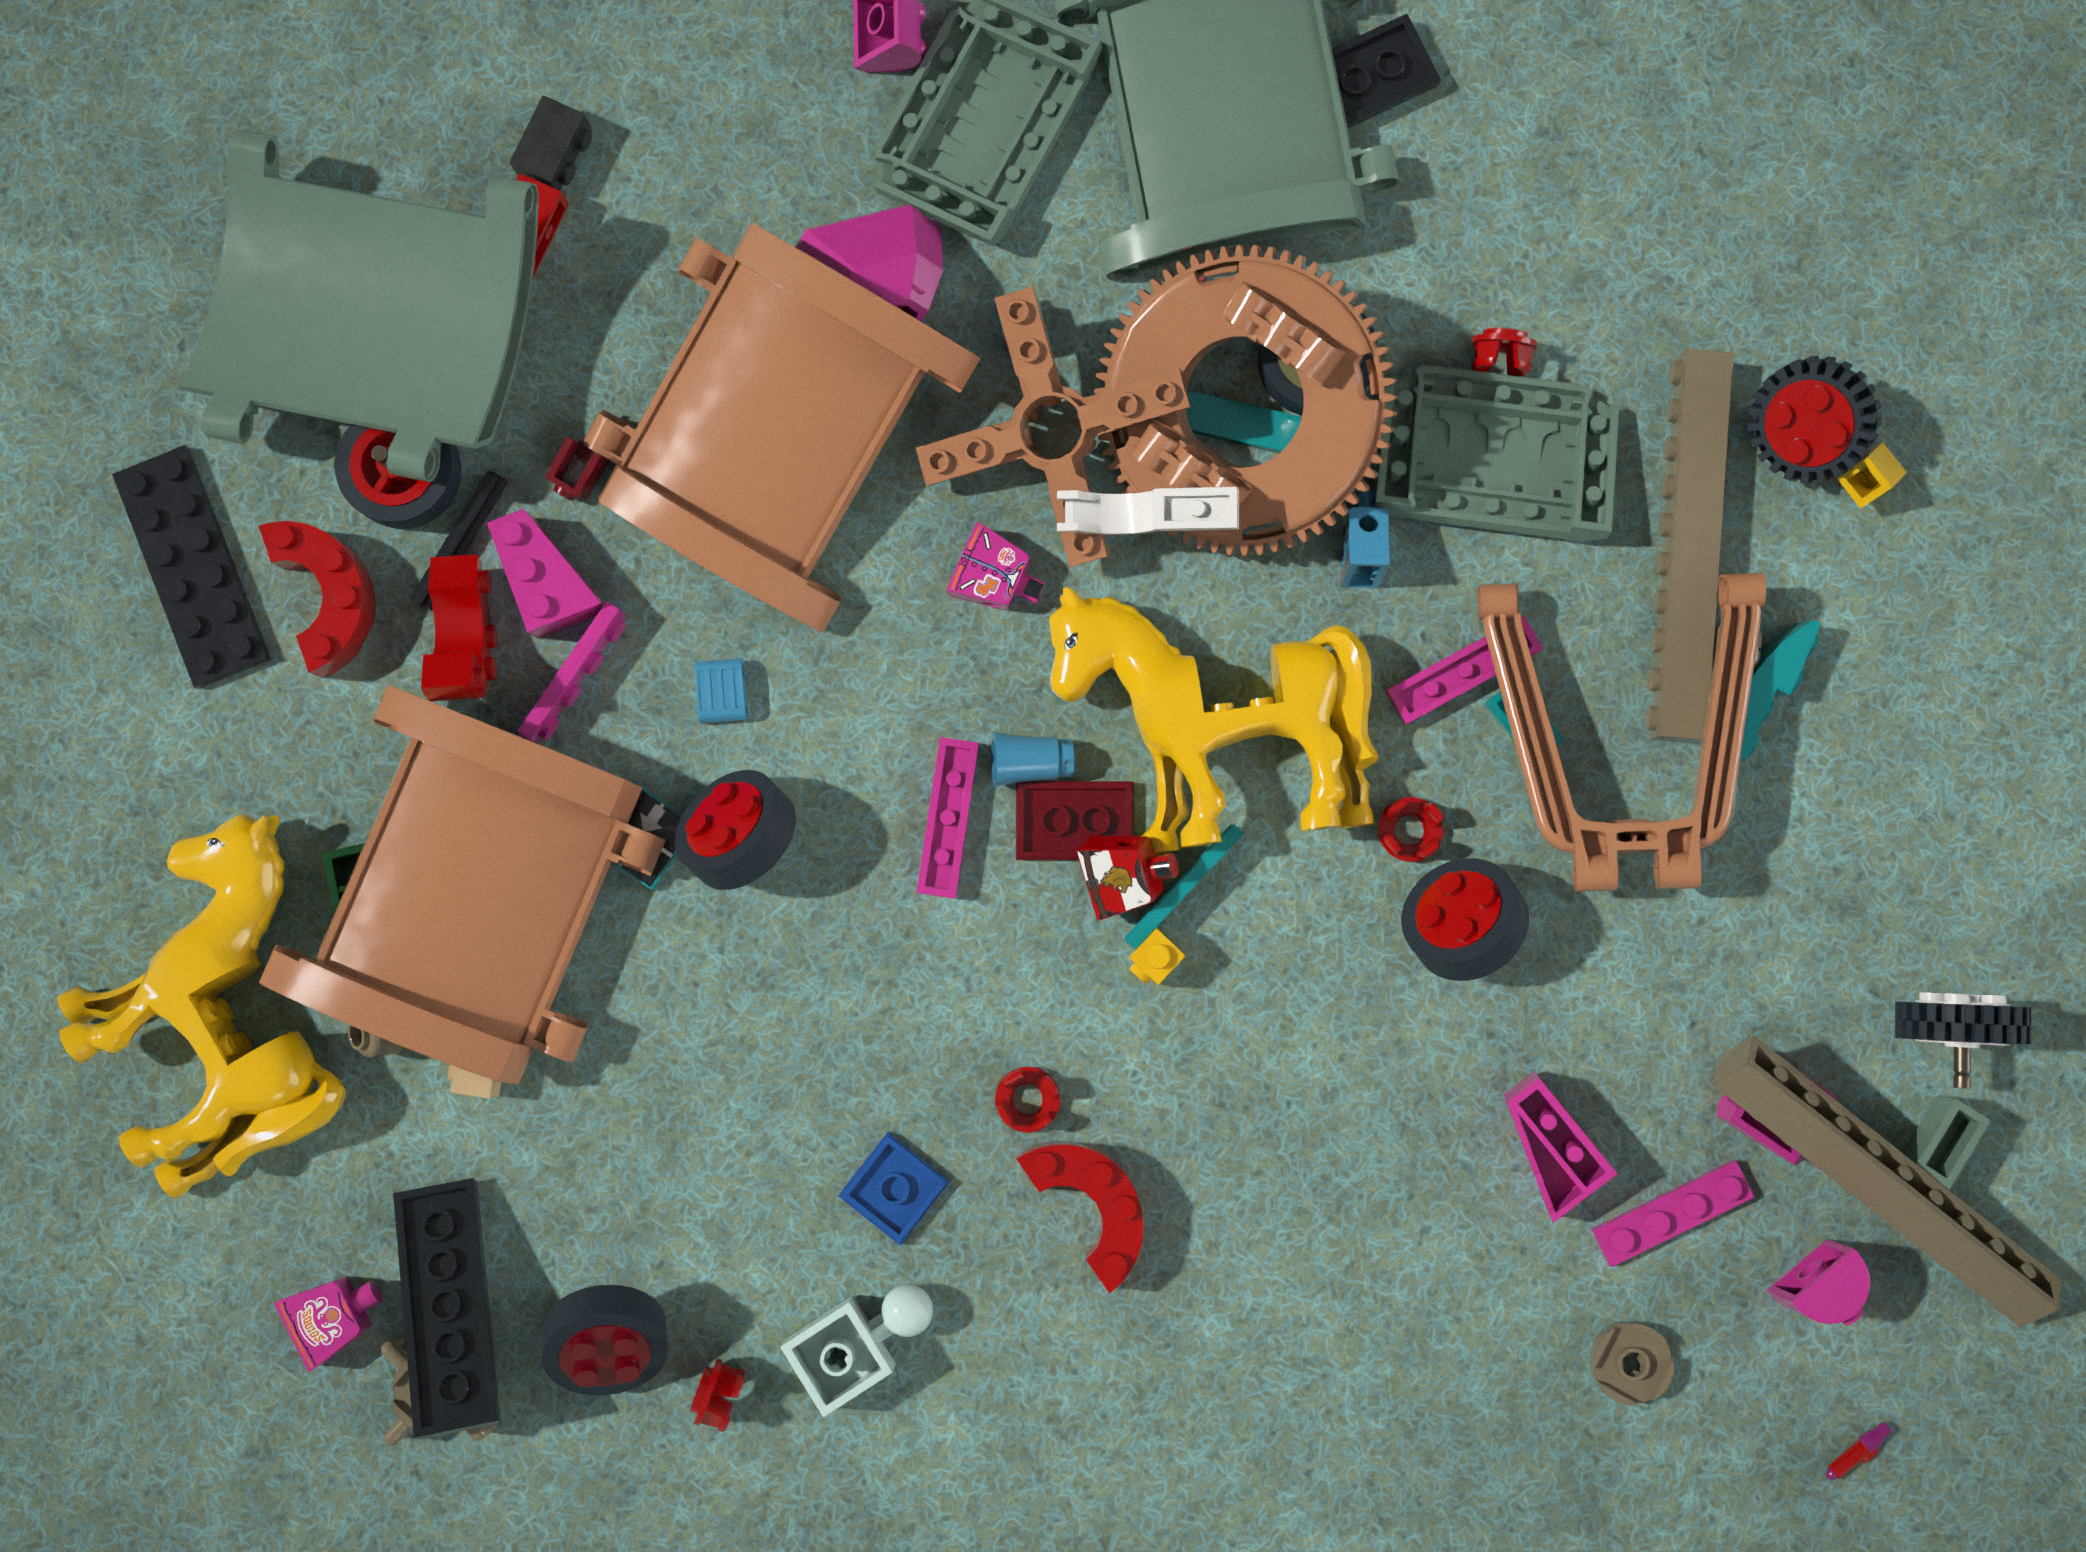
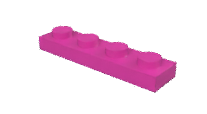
[517,601,626,744]
[1385,615,1543,726]
[916,737,979,899]
[1591,1160,1754,1267]

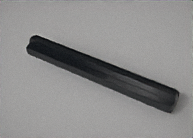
[410,471,507,610]

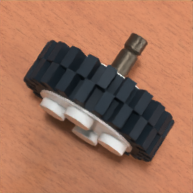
[1895,992,2031,1089]

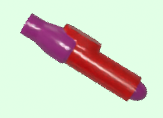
[1826,1421,1892,1480]

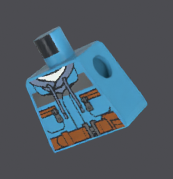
[1340,491,1390,588]

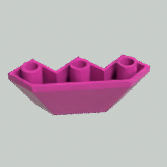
[795,204,943,322]

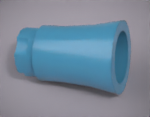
[991,732,1075,787]

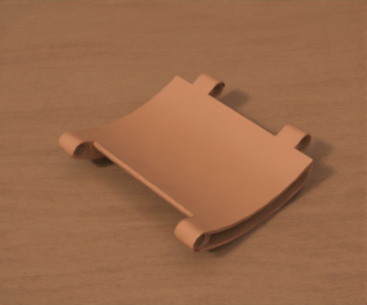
[582,223,980,632]
[259,685,666,1085]

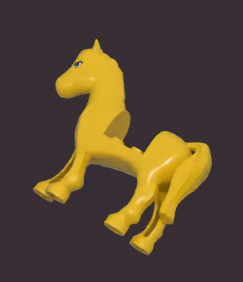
[1049,586,1379,855]
[57,814,346,1199]

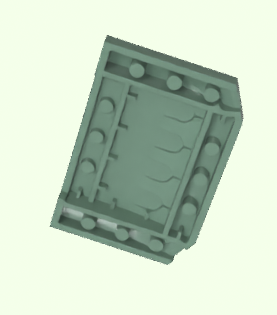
[874,0,1102,247]
[1373,365,1620,542]

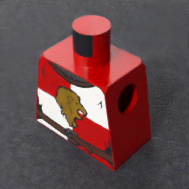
[1076,836,1178,921]

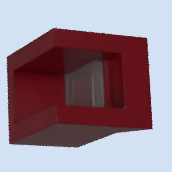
[544,437,611,501]

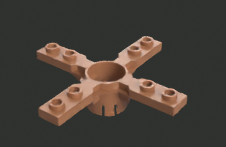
[916,286,1191,567]

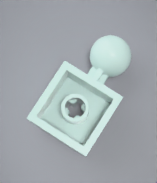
[780,1284,933,1417]

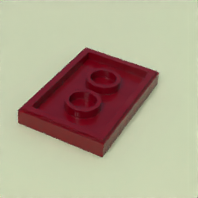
[1016,781,1134,860]

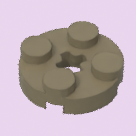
[1590,1321,1674,1406]

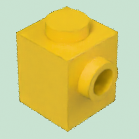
[1836,442,1907,509]
[1127,928,1185,985]

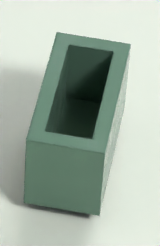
[1903,1096,1991,1190]

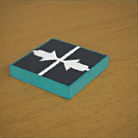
[611,781,682,890]

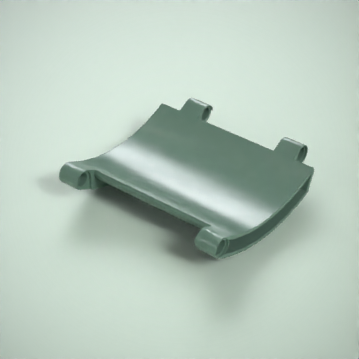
[1054,0,1399,280]
[178,129,538,482]

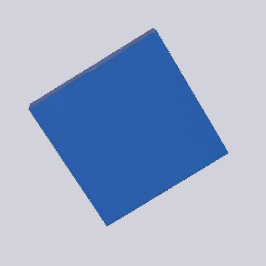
[838,1132,950,1246]

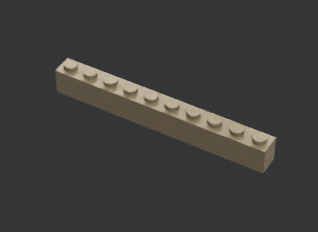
[1645,349,1733,744]
[1712,1035,2061,1327]

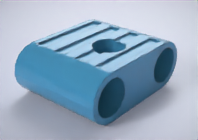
[695,658,748,724]

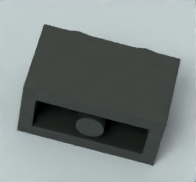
[509,95,592,191]

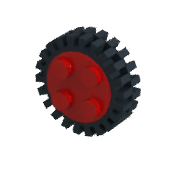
[1747,356,1882,484]

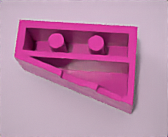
[487,509,605,639]
[1504,1071,1617,1223]

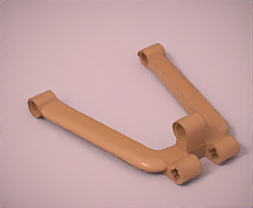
[1478,573,1766,892]

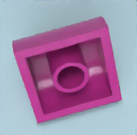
[853,0,926,73]
[1766,1239,1870,1326]

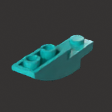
[1740,620,1821,761]

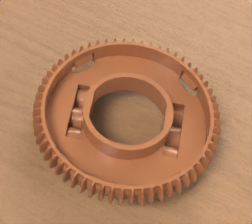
[1094,245,1398,556]

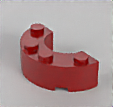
[258,521,376,678]
[421,554,498,702]
[1016,1141,1144,1294]

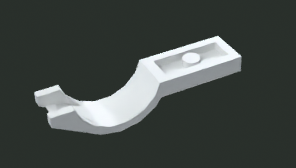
[1057,487,1239,535]

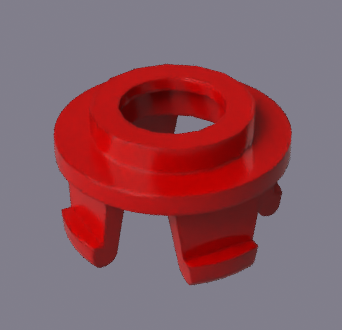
[1472,328,1537,376]
[1377,797,1444,862]
[995,1066,1060,1133]
[689,1358,746,1432]

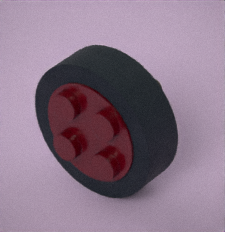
[542,1285,668,1395]

